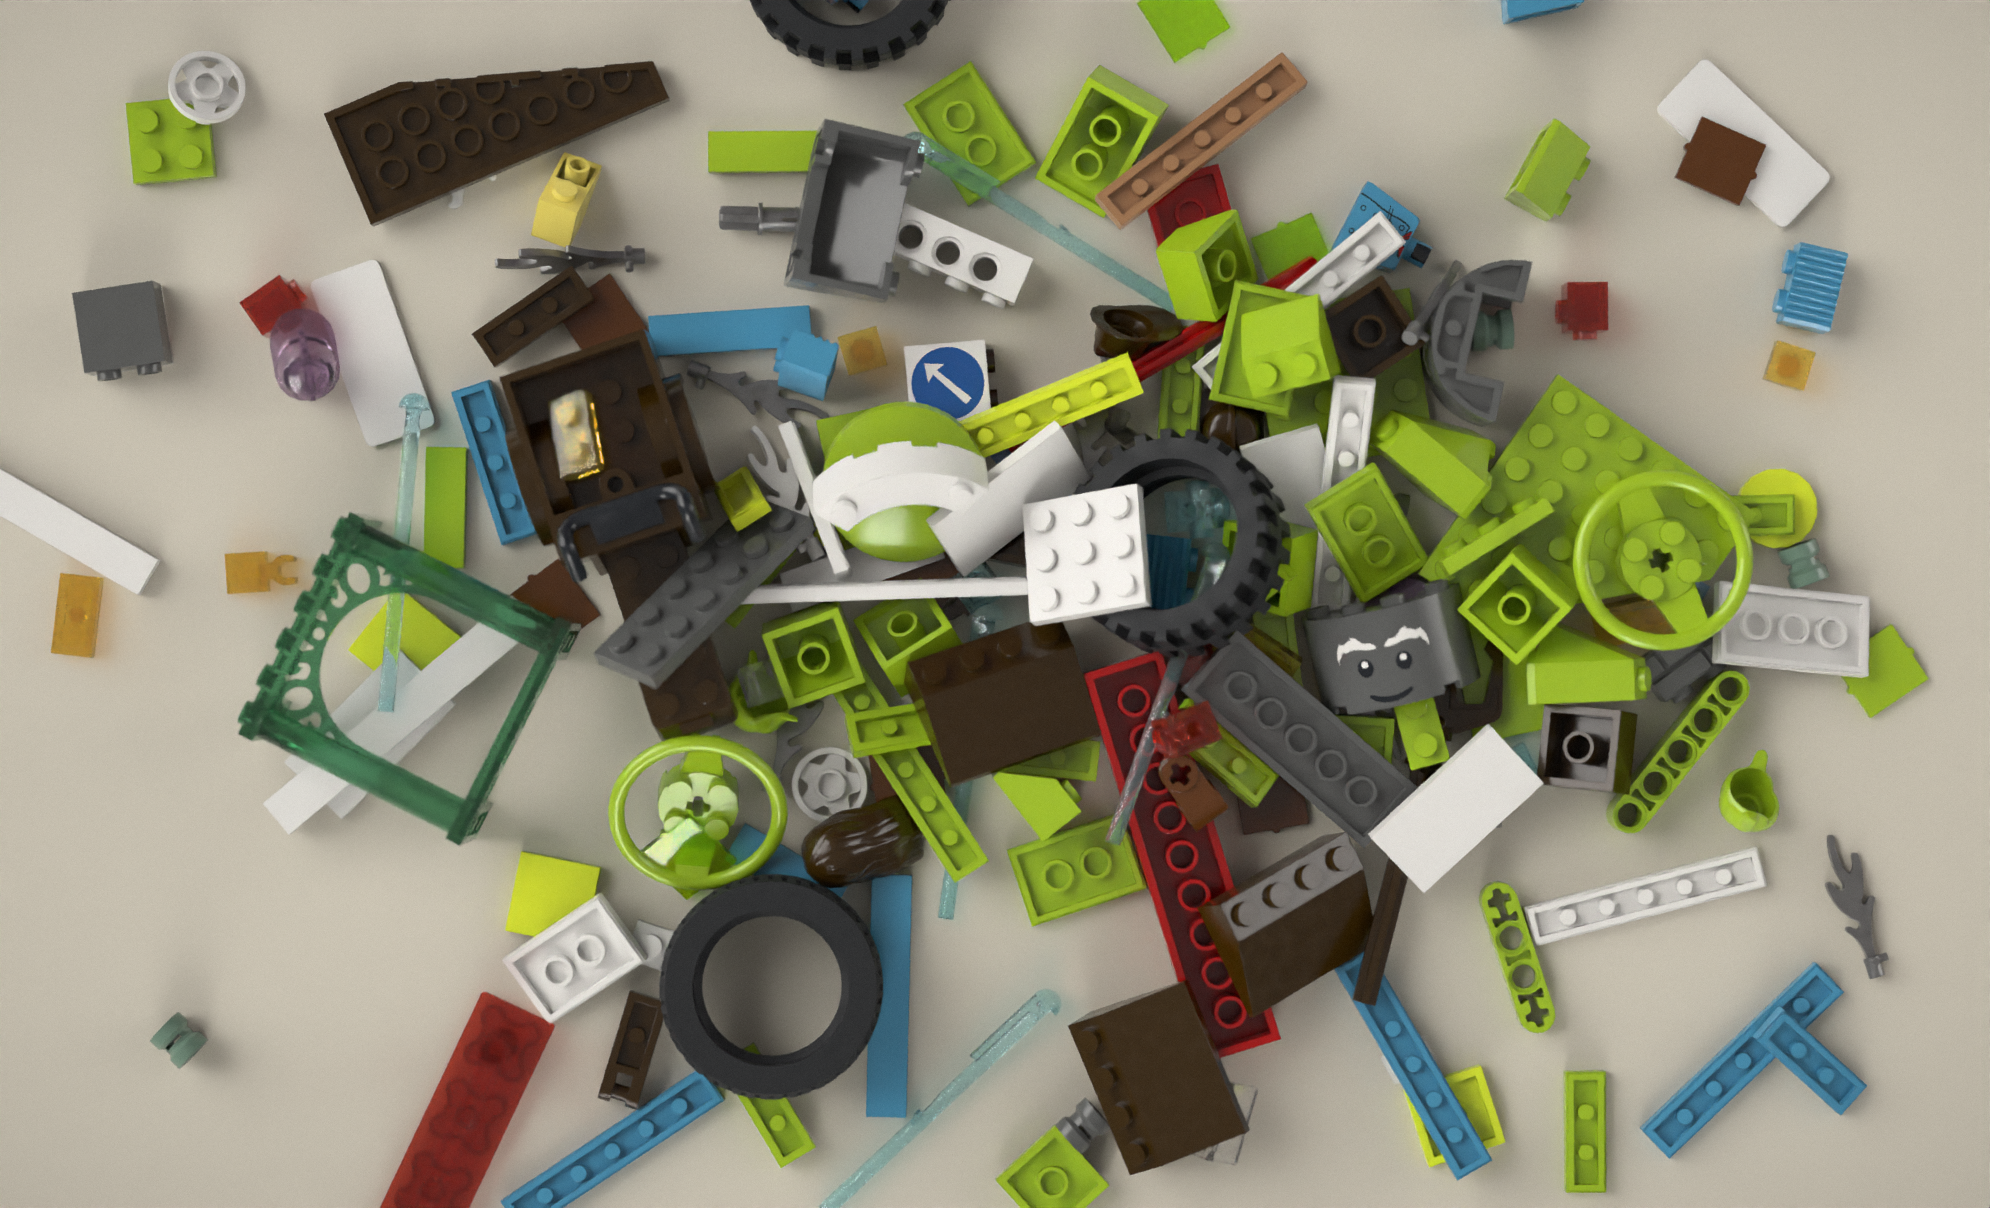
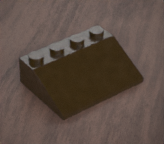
[904,621,1101,788]
[1198,832,1373,1018]
[1068,979,1250,1175]

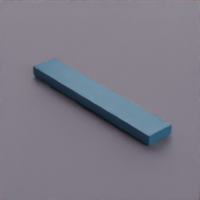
[866,874,912,1118]
[1334,951,1492,1180]
[1640,962,1844,1159]
[500,1070,725,1208]

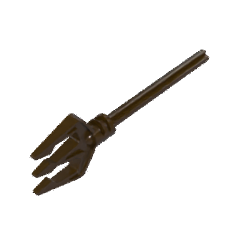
[1352,639,1503,1006]

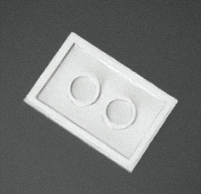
[1239,423,1325,529]
[502,892,648,1025]

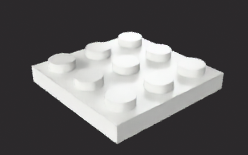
[1023,484,1151,626]

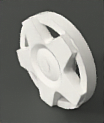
[168,51,246,125]
[792,747,868,822]

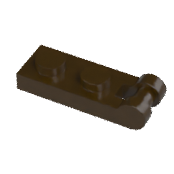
[598,990,664,1110]

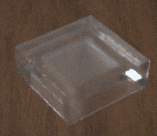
[736,659,785,708]

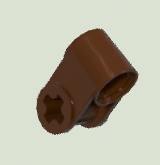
[1159,753,1229,832]

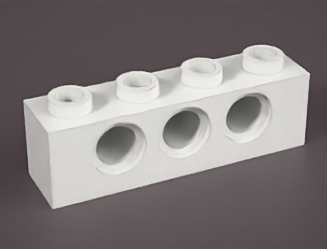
[892,203,1034,309]

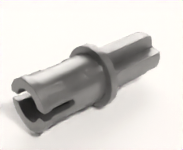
[719,203,799,235]

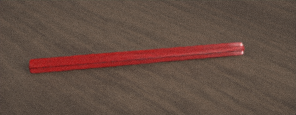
[1008,256,1318,453]

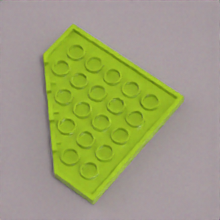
[1417,374,1757,604]

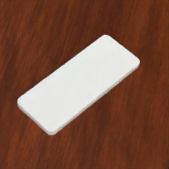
[1657,59,1830,227]
[311,260,435,447]

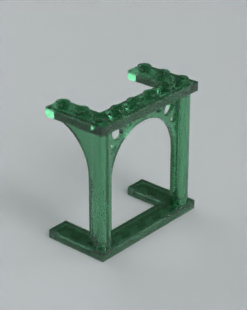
[237,512,584,846]

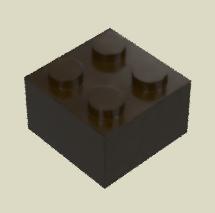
[1325,275,1426,378]
[1537,704,1638,795]

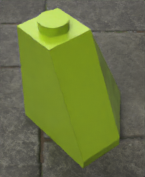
[1369,409,1496,520]
[1527,622,1652,705]

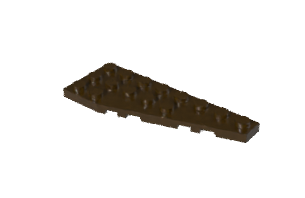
[324,61,670,227]

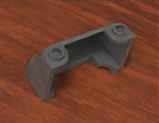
[784,119,925,303]

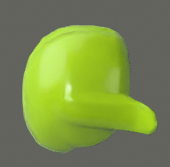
[729,649,798,734]
[1719,750,1779,832]

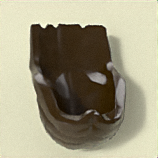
[801,795,924,888]

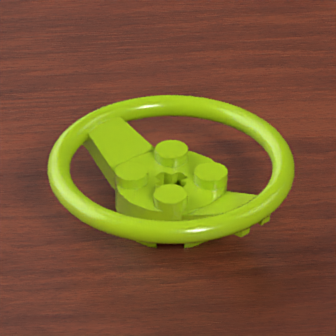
[1573,470,1753,651]
[608,733,788,890]

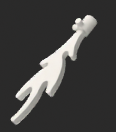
[746,426,826,562]

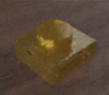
[837,326,887,377]
[1762,340,1816,392]

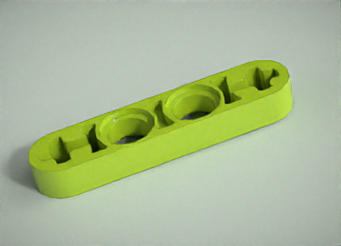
[1479,881,1556,1033]

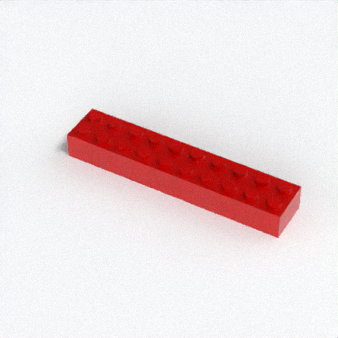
[1082,651,1281,1058]

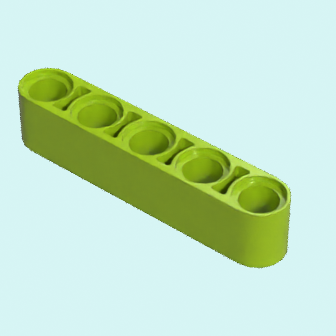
[1606,670,1750,834]

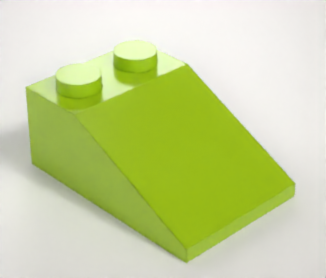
[1035,65,1169,218]

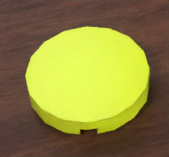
[1738,469,1817,548]

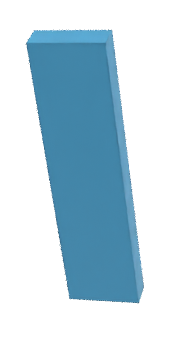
[648,305,812,357]
[451,380,537,545]

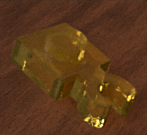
[224,551,298,594]

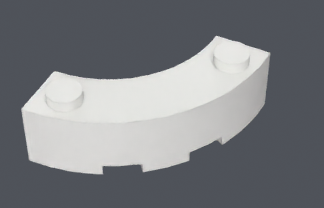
[812,441,989,532]

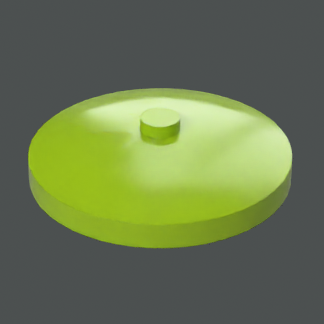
[823,402,981,562]

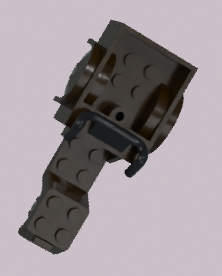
[499,329,738,741]

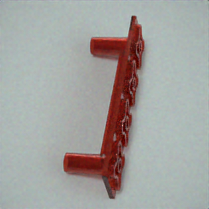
[380,991,555,1208]

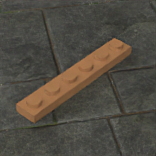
[1095,52,1308,230]

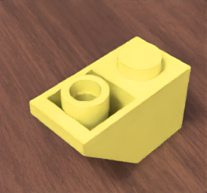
[531,152,602,247]

